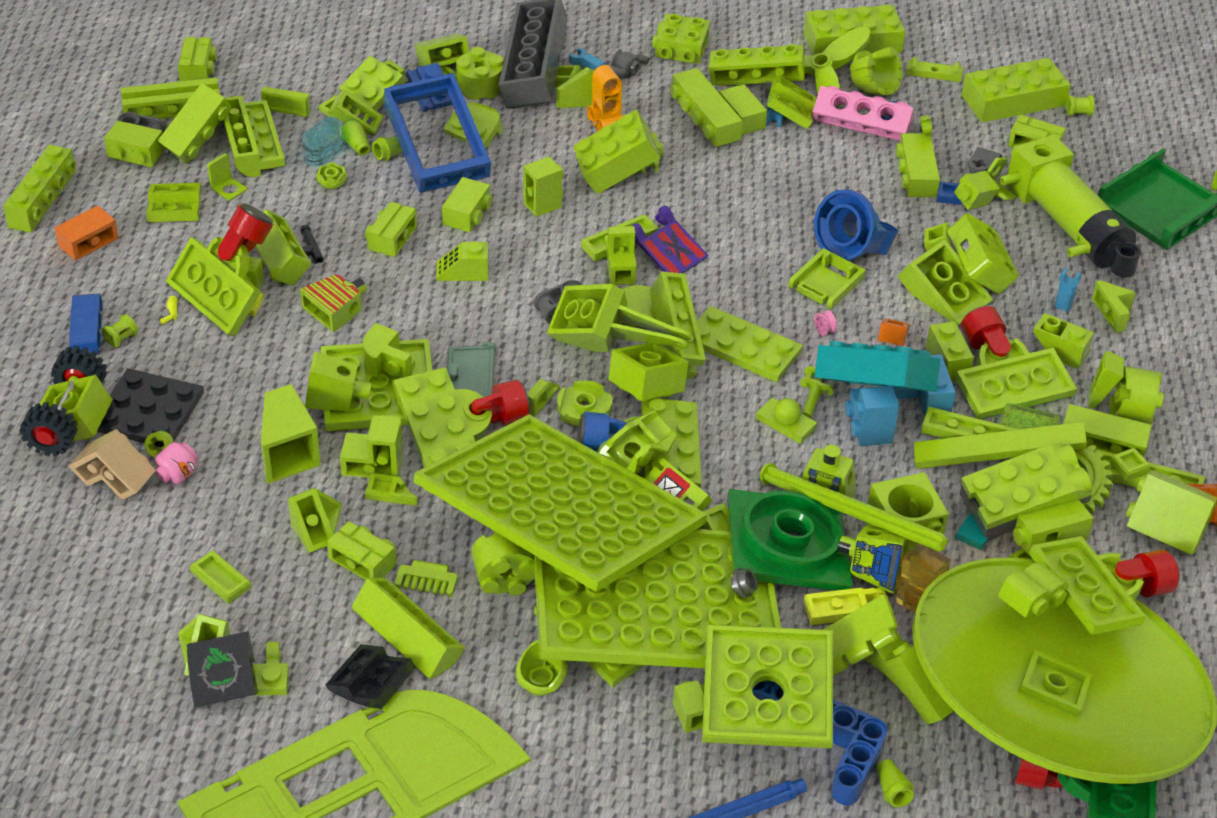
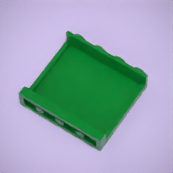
[1098,148,1217,250]

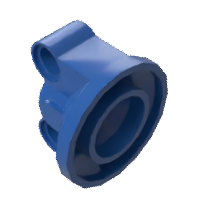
[814,189,898,260]

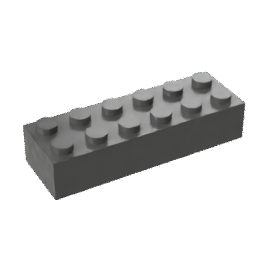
[499,0,567,108]

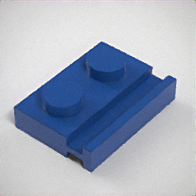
[405,63,452,112]

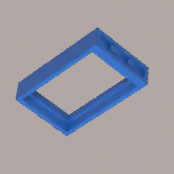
[384,73,491,193]

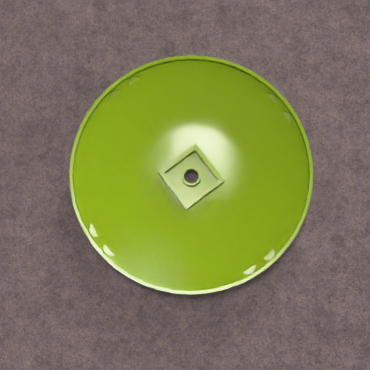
[912,558,1217,784]

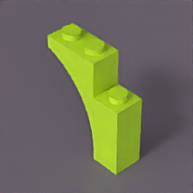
[864,629,954,725]

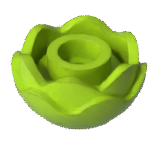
[316,162,347,189]

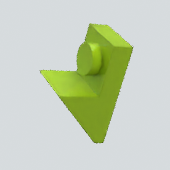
[1092,280,1136,333]

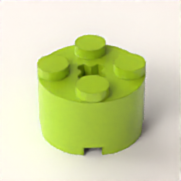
[456,47,503,100]
[1109,366,1164,425]
[471,532,535,596]

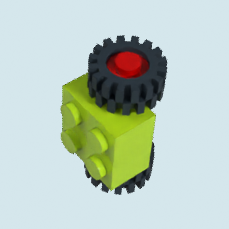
[19,346,113,456]

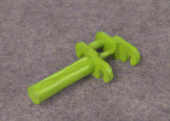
[800,366,834,419]

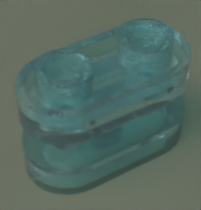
[302,117,344,167]

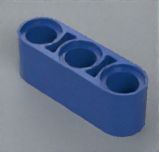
[69,293,103,354]

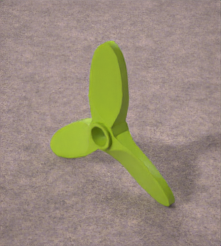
[805,27,871,109]

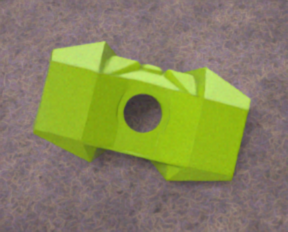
[597,410,677,474]

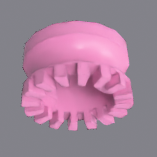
[814,310,837,336]

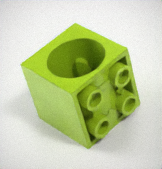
[865,472,949,561]

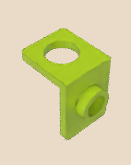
[207,153,247,201]
[987,157,1017,200]

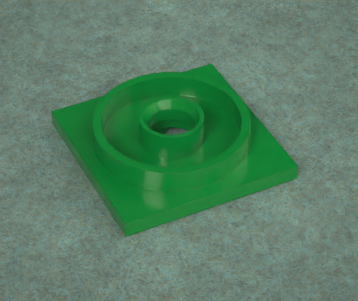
[727,489,852,591]

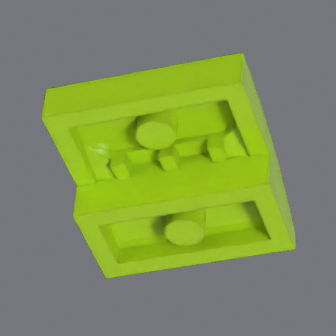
[767,74,817,129]
[146,182,201,222]

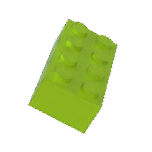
[803,5,905,55]
[961,58,1071,123]

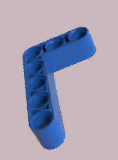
[752,681,888,805]

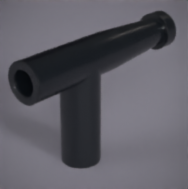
[300,225,324,264]

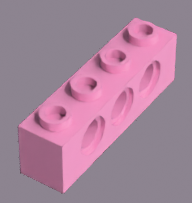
[813,86,914,140]

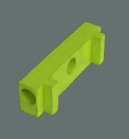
[906,57,963,82]

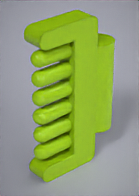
[395,559,458,597]

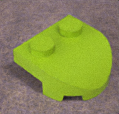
[443,102,503,149]

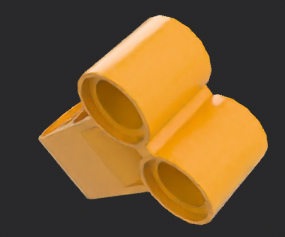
[587,65,623,132]

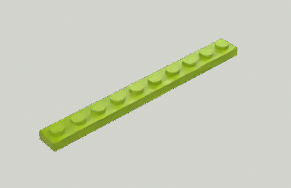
[921,406,1205,488]

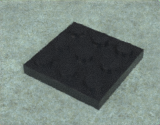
[97,368,204,447]

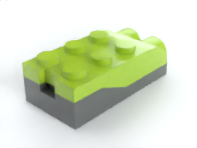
[960,444,1092,540]

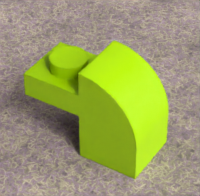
[606,226,637,285]
[363,323,412,378]

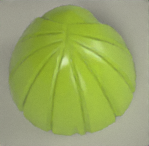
[850,47,903,96]

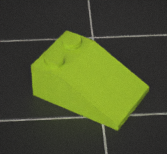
[897,239,993,326]

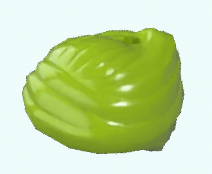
[515,640,568,696]

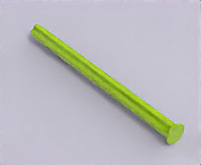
[760,463,948,551]

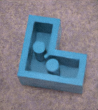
[893,354,956,416]
[845,386,899,446]

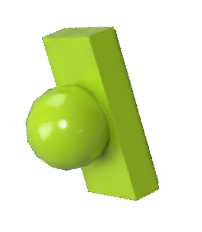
[756,397,817,444]

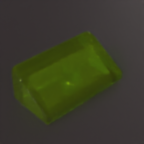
[1001,403,1060,429]

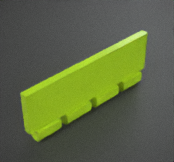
[823,594,898,676]

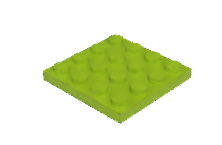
[321,339,432,431]

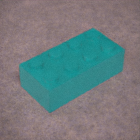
[814,341,941,392]

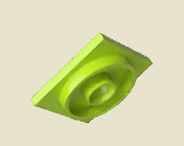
[702,625,833,749]

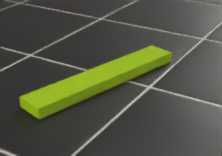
[914,422,1087,469]

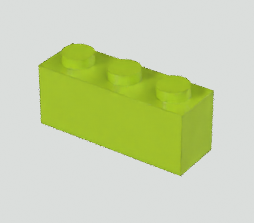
[158,83,232,164]
[895,133,940,198]
[255,209,311,286]
[1064,404,1152,458]

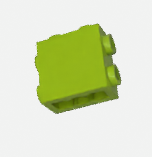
[652,13,710,64]

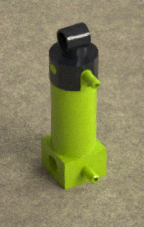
[1000,134,1141,278]

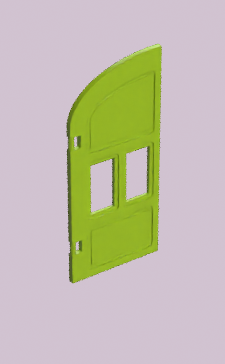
[177,690,531,818]

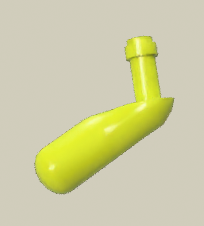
[159,296,178,325]

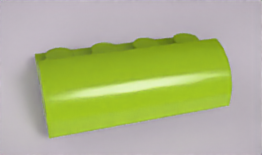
[223,95,285,177]

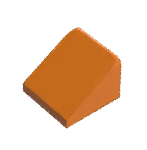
[878,318,910,346]

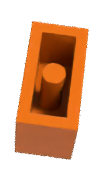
[54,205,119,261]

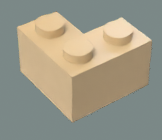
[68,429,156,499]

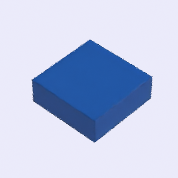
[936,181,962,205]

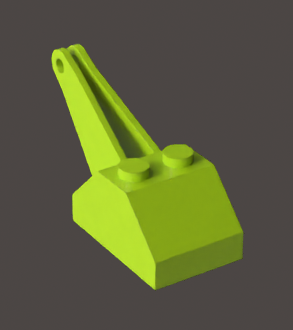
[546,284,692,352]

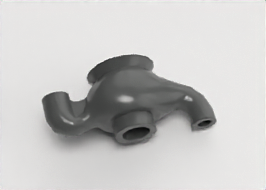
[610,49,650,77]

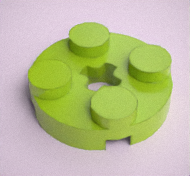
[557,380,612,426]

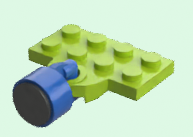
[577,398,702,488]

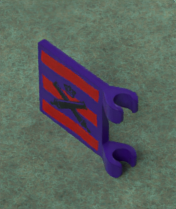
[631,205,709,273]

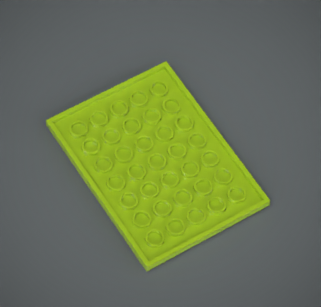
[414,414,707,592]
[533,529,781,669]

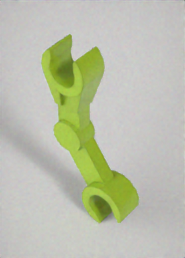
[919,115,933,136]

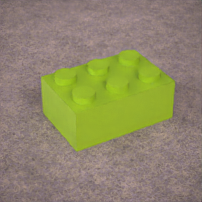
[573,109,661,194]

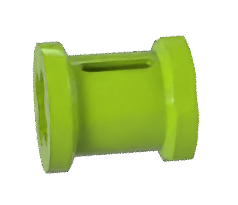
[1066,95,1095,116]
[102,314,138,348]

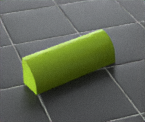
[351,578,465,679]

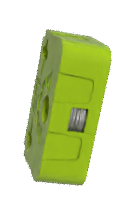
[947,213,1020,294]

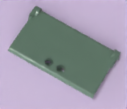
[447,342,496,397]

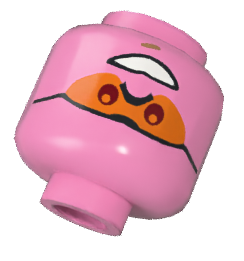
[155,442,198,484]

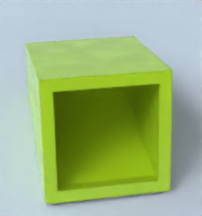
[261,384,321,484]

